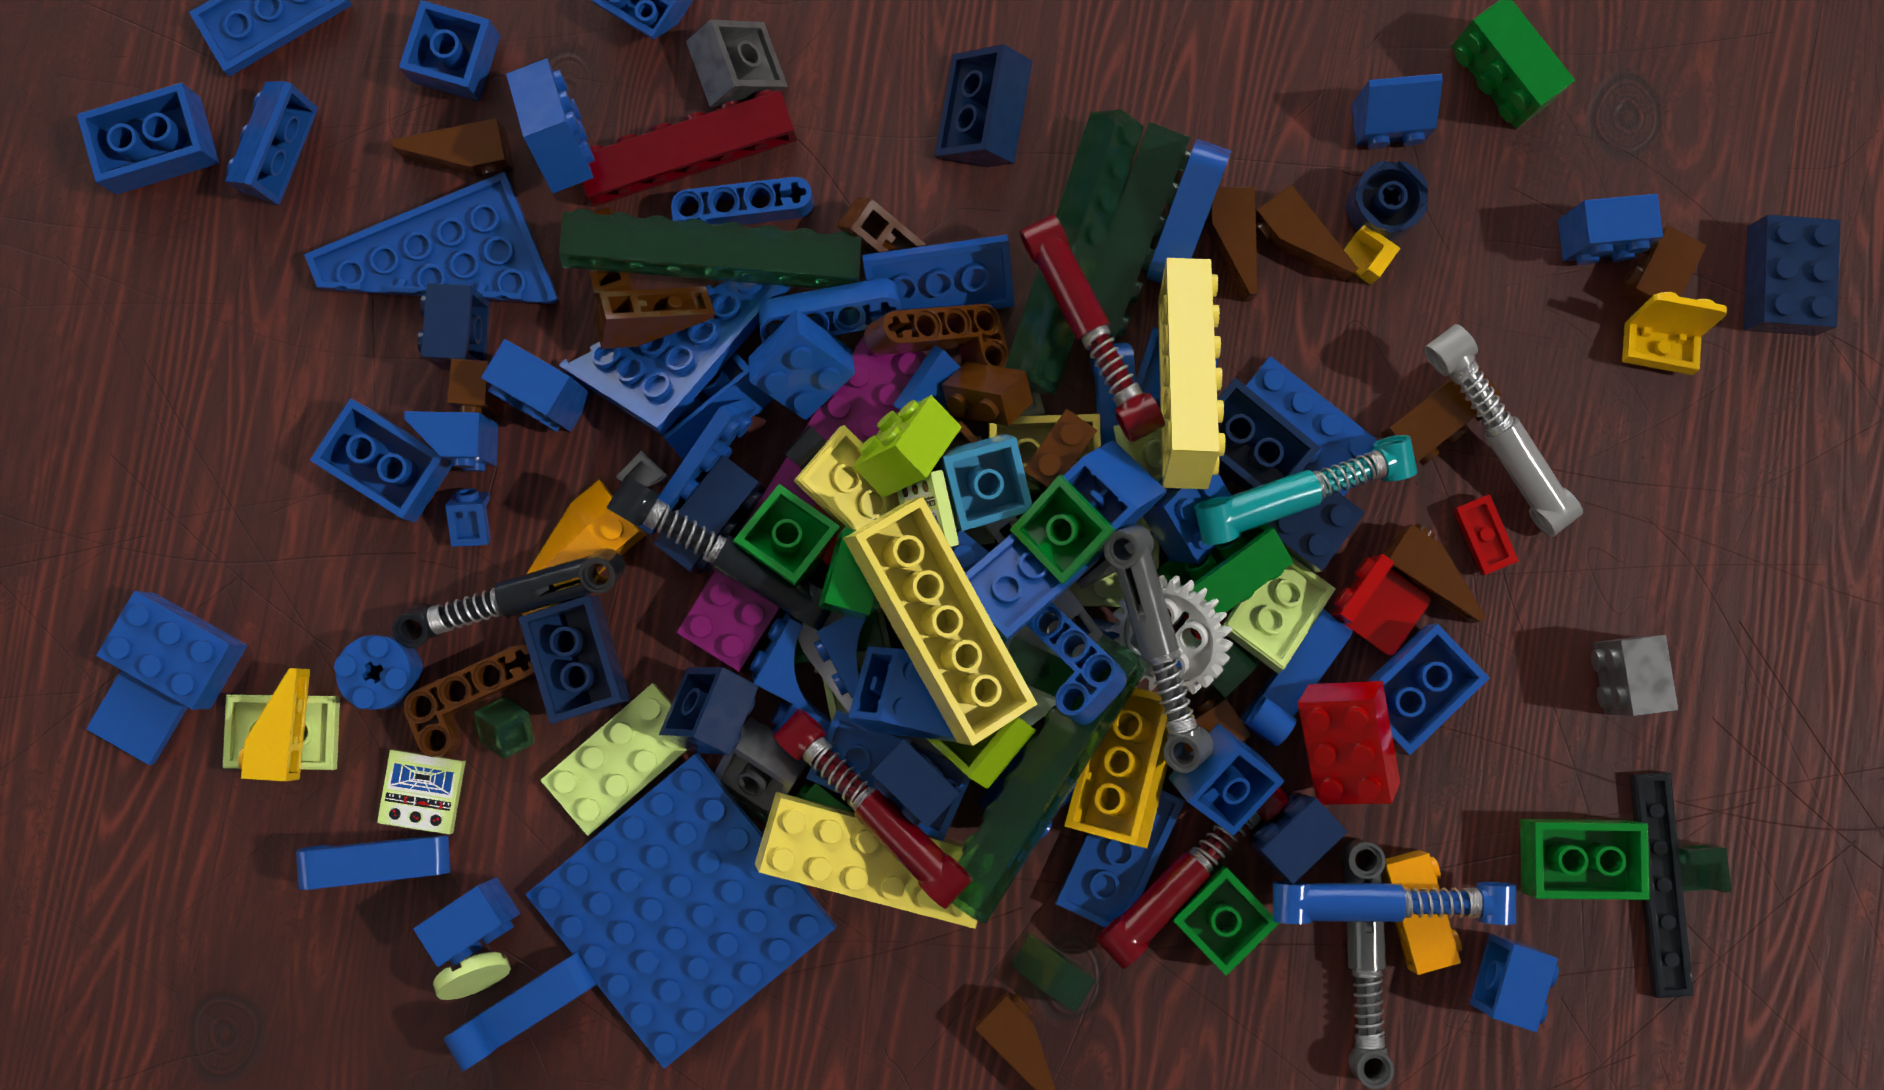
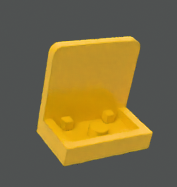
[1622,292,1727,375]

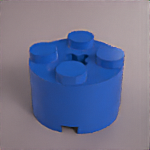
[334,635,423,710]

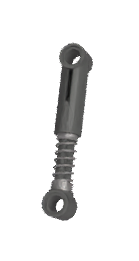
[1104,524,1213,773]
[1340,838,1394,1089]

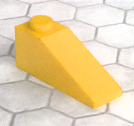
[238,668,310,782]

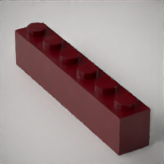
[583,90,797,207]

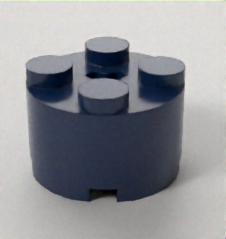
[1345,161,1428,241]

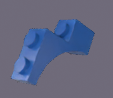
[750,612,831,735]
[813,615,867,699]

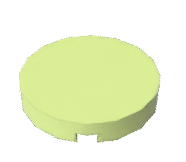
[433,952,511,1000]

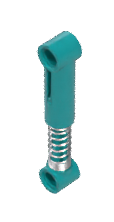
[1194,435,1418,545]

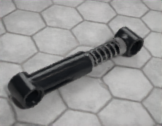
[606,475,832,631]
[392,548,625,649]

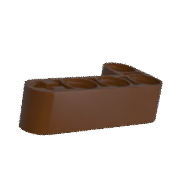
[864,304,1010,368]
[403,644,536,757]

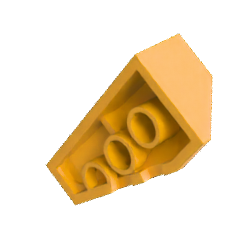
[522,480,646,616]

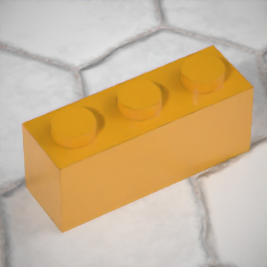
[1382,850,1462,975]

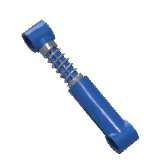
[1273,881,1517,925]

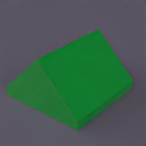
[1010,475,1116,584]
[733,484,840,586]

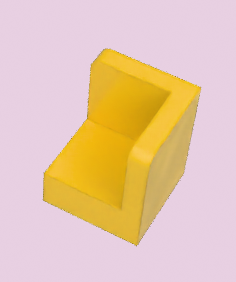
[1344,225,1400,285]

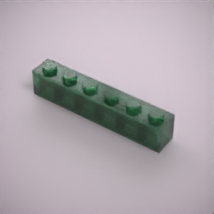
[1089,122,1192,343]

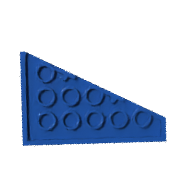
[304,171,560,304]
[559,253,801,435]

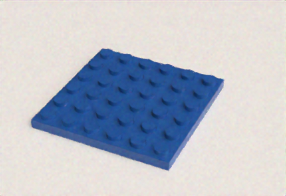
[525,753,837,1069]

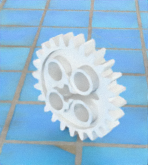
[1111,575,1233,694]

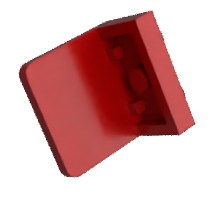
[1331,554,1430,655]

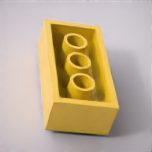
[1065,680,1169,848]

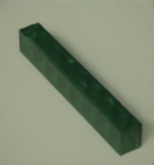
[1005,109,1144,395]
[559,209,861,289]
[952,634,1150,923]

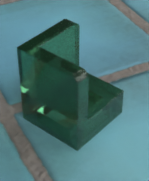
[474,697,535,760]
[1679,844,1732,893]

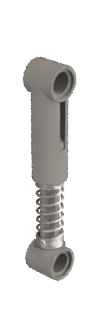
[1424,324,1583,537]

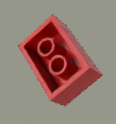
[1298,681,1401,805]

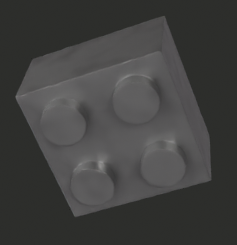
[1591,635,1678,716]

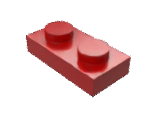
[1452,494,1519,576]

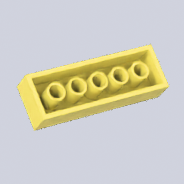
[1158,258,1225,489]
[843,497,1037,746]
[755,792,996,929]

